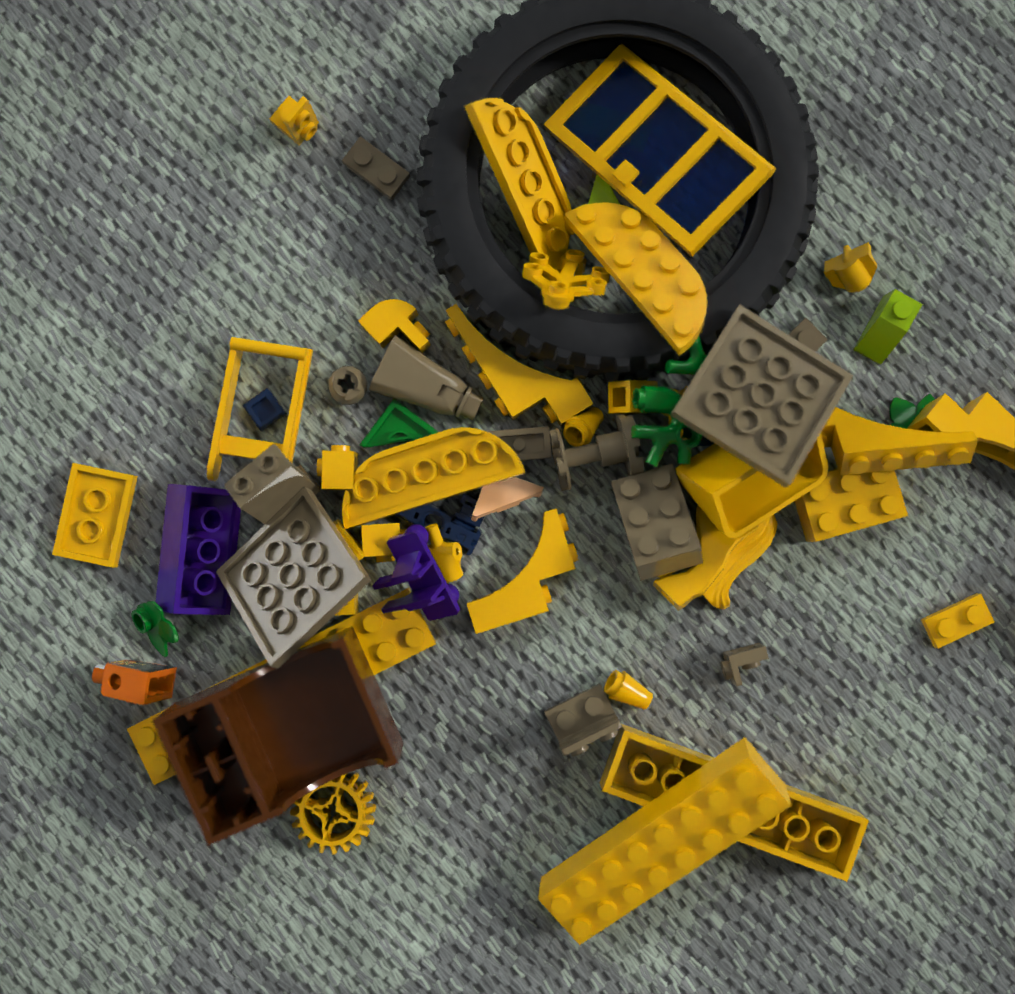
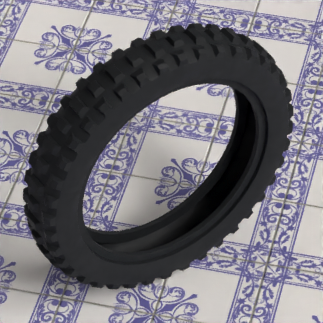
[417,0,819,382]

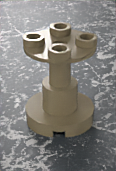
[549,413,644,491]

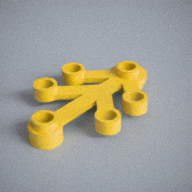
[522,249,610,309]

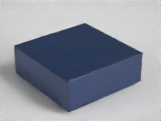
[242,388,287,431]

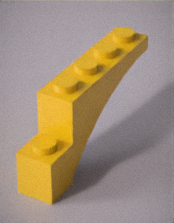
[445,304,594,427]
[907,392,1015,470]
[821,407,978,475]

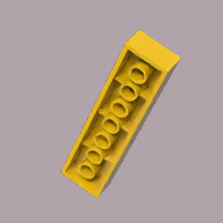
[599,724,869,882]
[538,737,791,945]

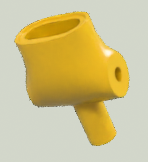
[425,523,464,583]

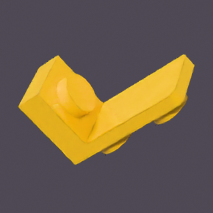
[269,96,319,146]

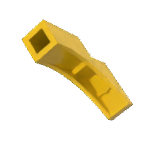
[466,508,579,634]

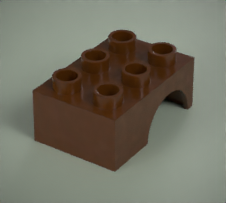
[152,626,404,846]

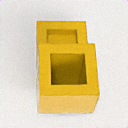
[358,299,431,353]

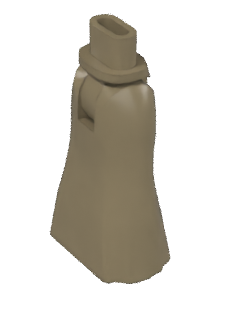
[369,335,484,420]

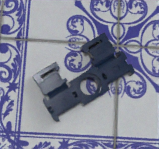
[395,493,485,555]

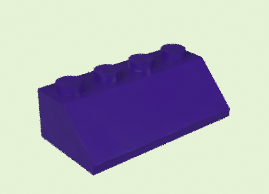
[155,484,241,615]

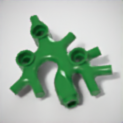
[631,336,706,467]

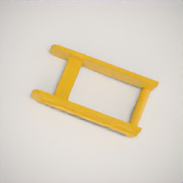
[207,337,313,481]

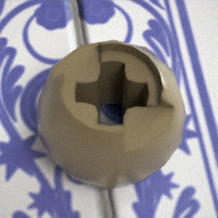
[328,366,367,405]

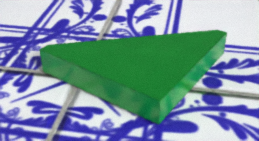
[359,399,438,448]

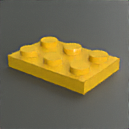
[52,463,138,568]

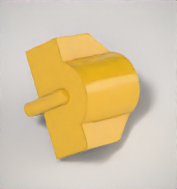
[824,242,877,293]

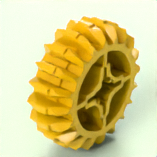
[290,772,376,855]

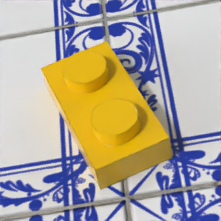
[921,593,995,649]

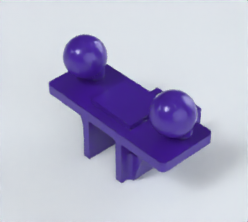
[372,524,460,621]

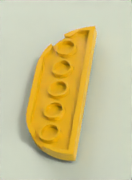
[464,98,574,281]
[564,202,707,356]
[342,427,526,529]

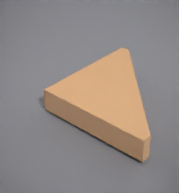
[471,477,544,522]

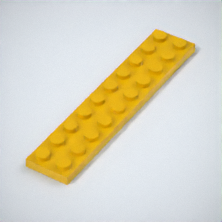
[127,588,437,785]

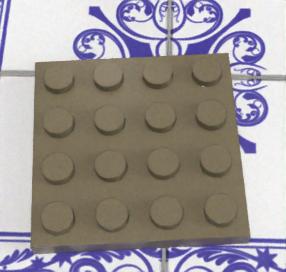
[670,305,854,488]
[216,486,372,668]

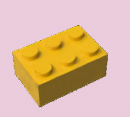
[794,468,908,542]

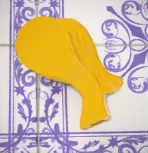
[653,505,778,611]

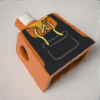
[92,659,177,705]

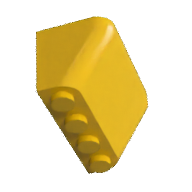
[675,432,829,538]

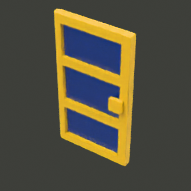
[543,44,776,257]

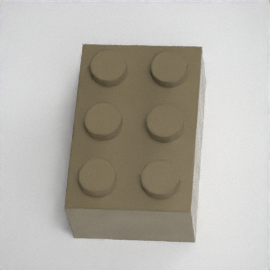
[611,463,703,581]

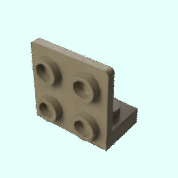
[544,683,622,757]

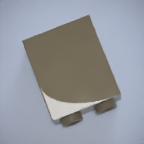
[224,444,321,524]

